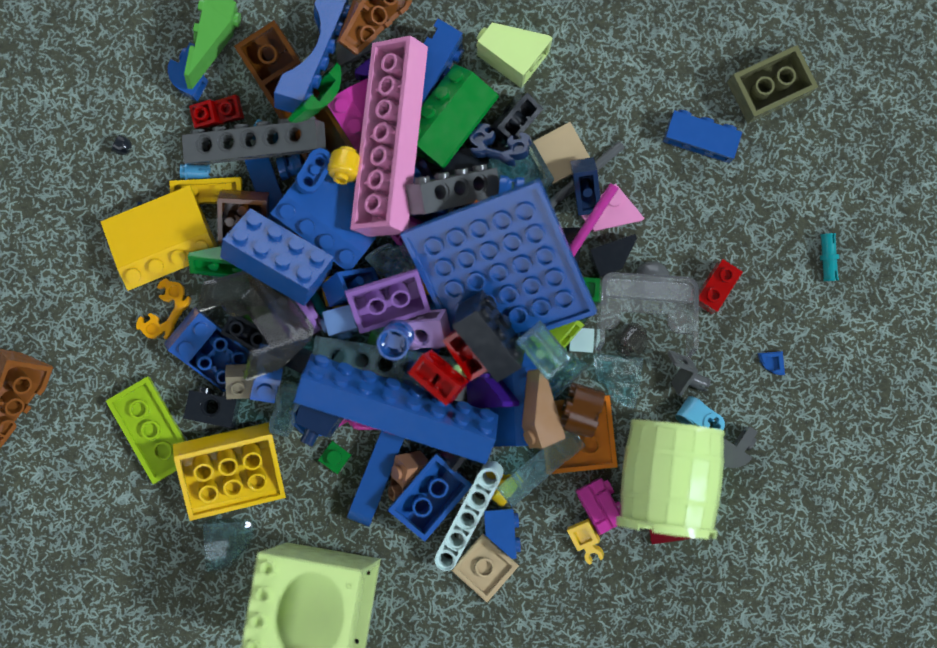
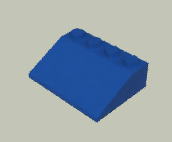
[270,160,377,271]

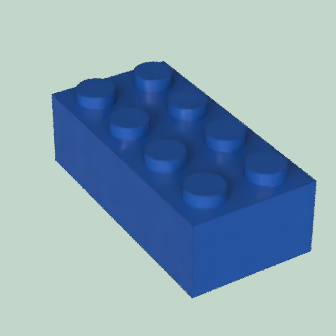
[220,208,334,306]

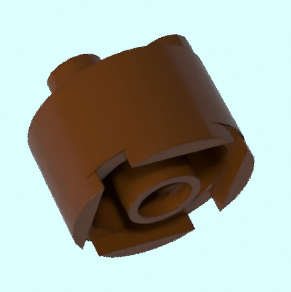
[560,382,605,438]

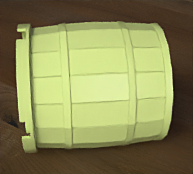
[616,419,725,539]

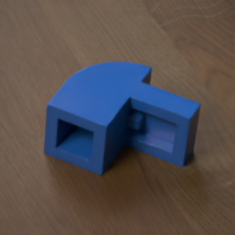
[168,43,208,102]
[250,343,284,403]

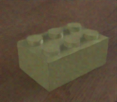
[727,45,818,124]

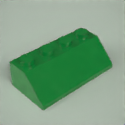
[416,64,499,169]

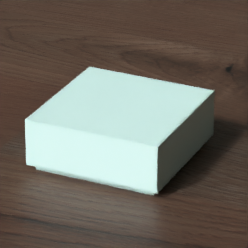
[569,328,594,353]

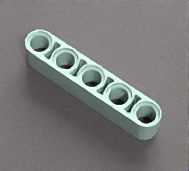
[435,461,503,571]

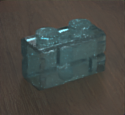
[515,320,572,380]

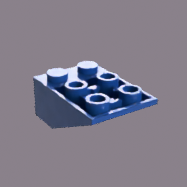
[164,307,255,392]

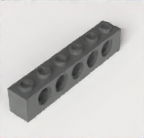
[182,116,326,165]

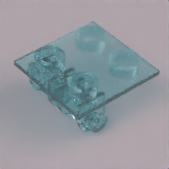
[546,353,589,400]

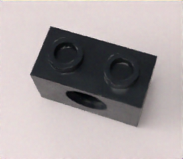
[183,387,241,428]

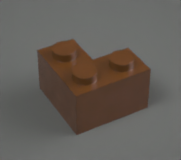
[217,190,269,244]

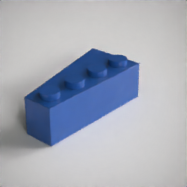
[422,19,464,105]

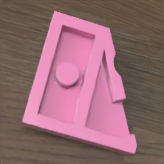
[581,184,645,232]

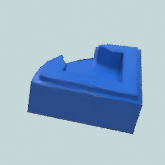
[758,351,785,375]

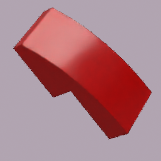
[189,94,244,129]

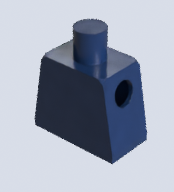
[295,404,344,447]

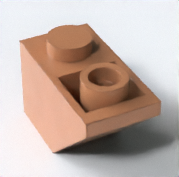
[388,451,429,502]

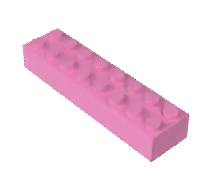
[350,35,428,237]

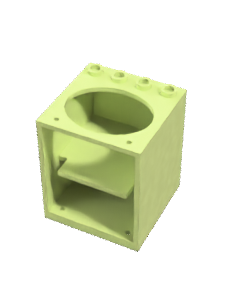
[242,542,381,648]

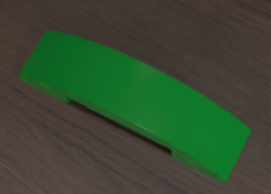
[288,63,341,123]

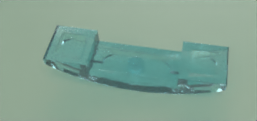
[497,431,586,507]

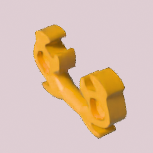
[136,278,191,339]

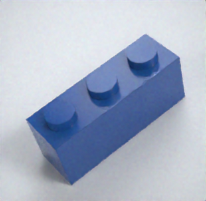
[663,110,742,163]

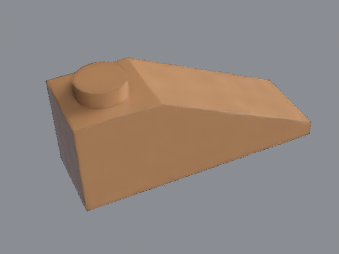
[522,368,566,449]

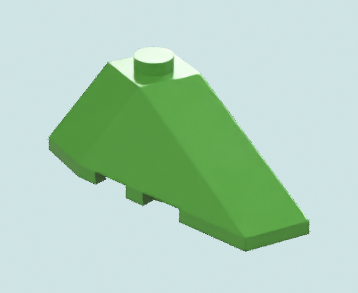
[184,0,241,89]

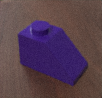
[467,374,519,408]

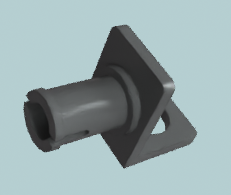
[667,350,710,396]

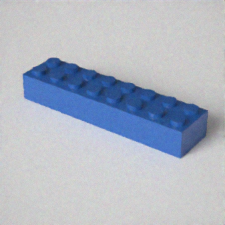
[294,354,498,464]

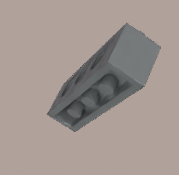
[405,164,499,215]

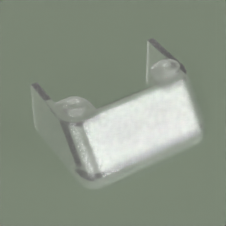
[595,272,699,358]

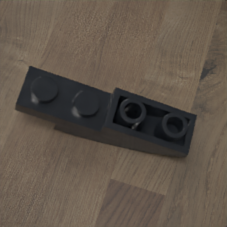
[220,312,318,374]

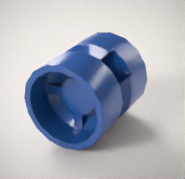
[377,320,414,360]

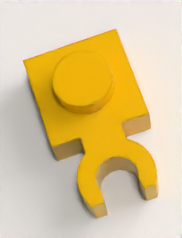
[567,518,604,565]

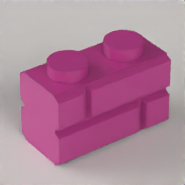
[575,477,621,535]

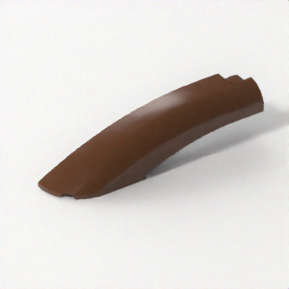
[234,20,356,183]

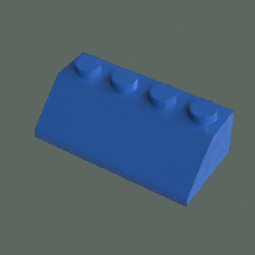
[488,348,537,447]

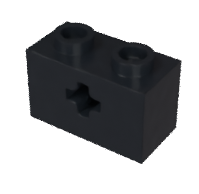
[491,92,544,145]

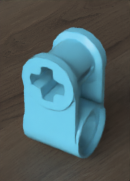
[675,396,725,430]

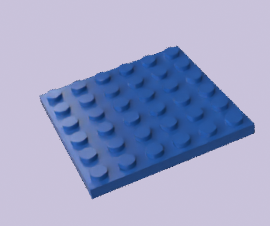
[400,178,597,339]

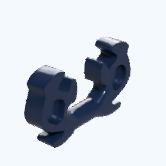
[469,123,532,166]

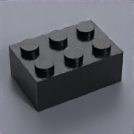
[452,290,526,382]

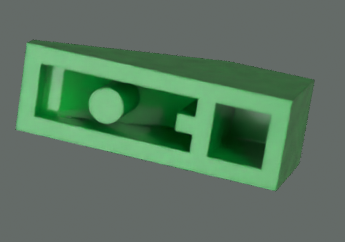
[188,246,262,282]

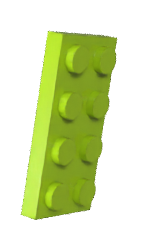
[106,376,186,484]

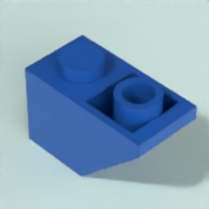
[484,508,521,559]

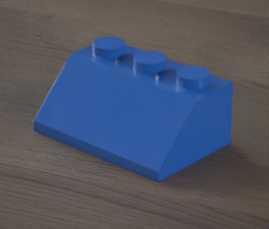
[387,453,472,541]

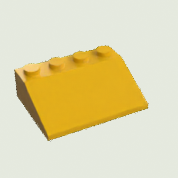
[100,185,218,291]
[173,422,286,521]

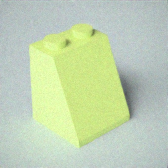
[476,23,553,88]

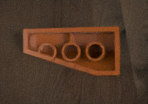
[337,0,413,55]
[0,349,53,449]

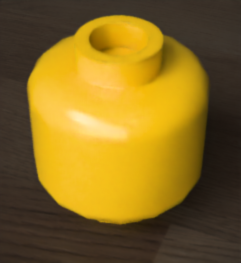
[328,146,360,185]

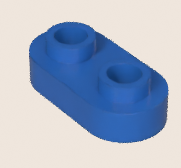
[295,148,331,194]

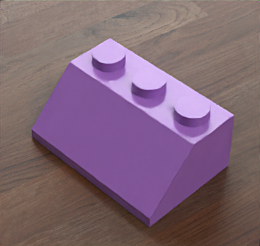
[345,269,431,334]

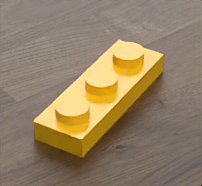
[169,177,243,204]

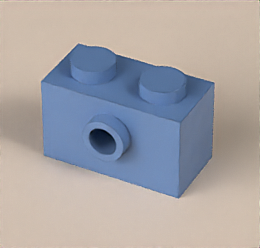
[320,305,359,340]

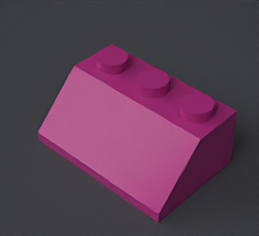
[328,78,368,154]

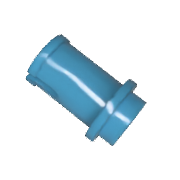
[180,164,210,180]

